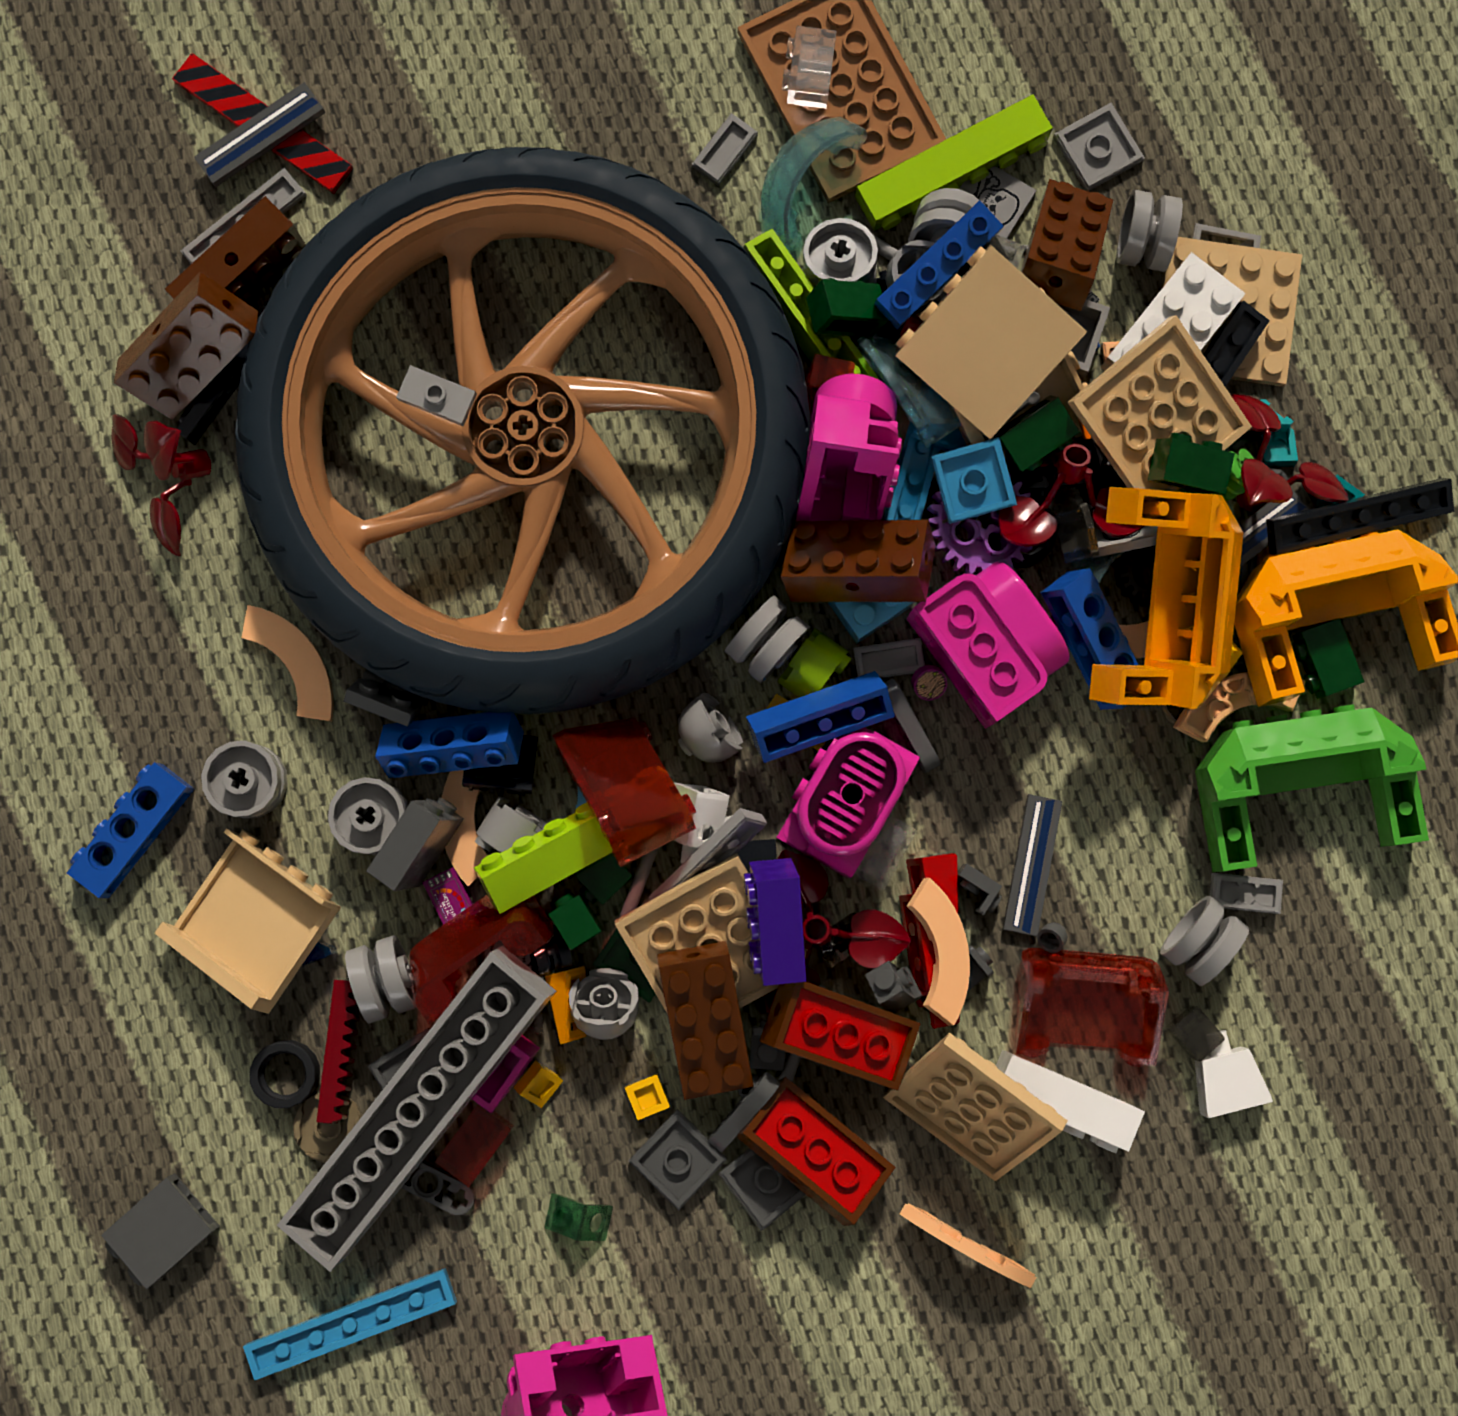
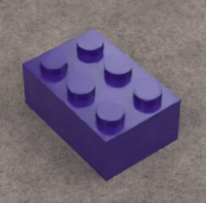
[744,858,806,986]

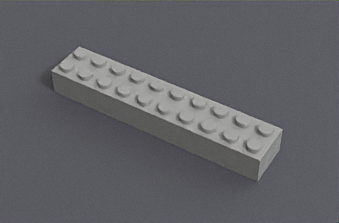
[276,946,557,1272]

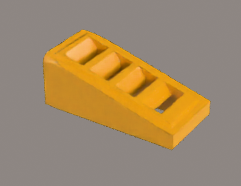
[545,966,586,1044]

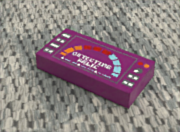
[422,867,485,944]

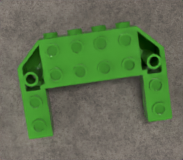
[1195,704,1429,872]

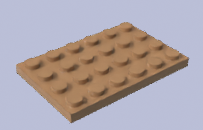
[737,0,946,203]

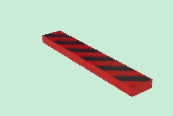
[172,53,354,194]

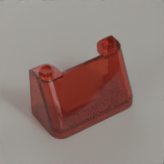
[552,718,696,867]
[409,894,557,1024]
[1014,948,1169,1067]

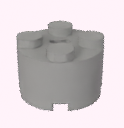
[475,796,547,852]

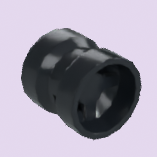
[528,935,573,977]

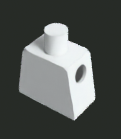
[669,783,730,864]
[1194,1030,1273,1118]

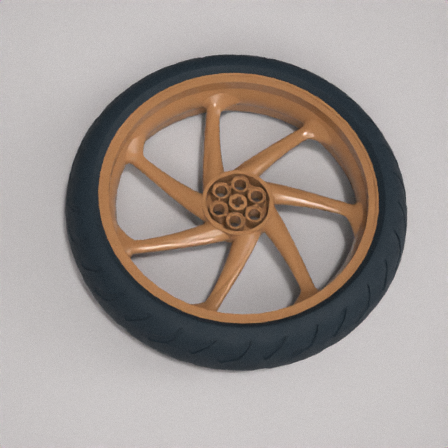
[235,147,810,714]

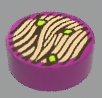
[911,665,947,701]

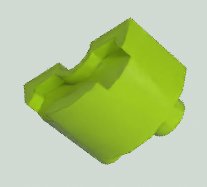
[777,628,852,697]

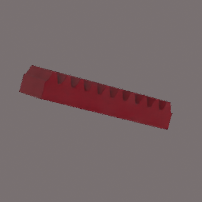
[316,980,360,1124]

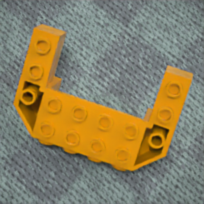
[1089,487,1244,709]
[1234,529,1458,707]

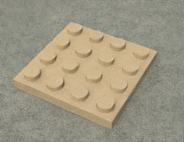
[1161,237,1302,387]
[1068,315,1252,492]
[614,853,779,1014]
[883,1033,1068,1181]

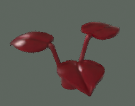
[1231,394,1349,513]
[111,414,211,556]
[998,436,1145,547]
[764,849,911,1013]

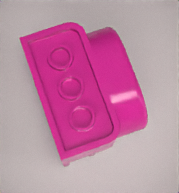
[795,374,902,521]
[906,562,1070,729]
[776,727,920,879]
[501,1335,668,1416]

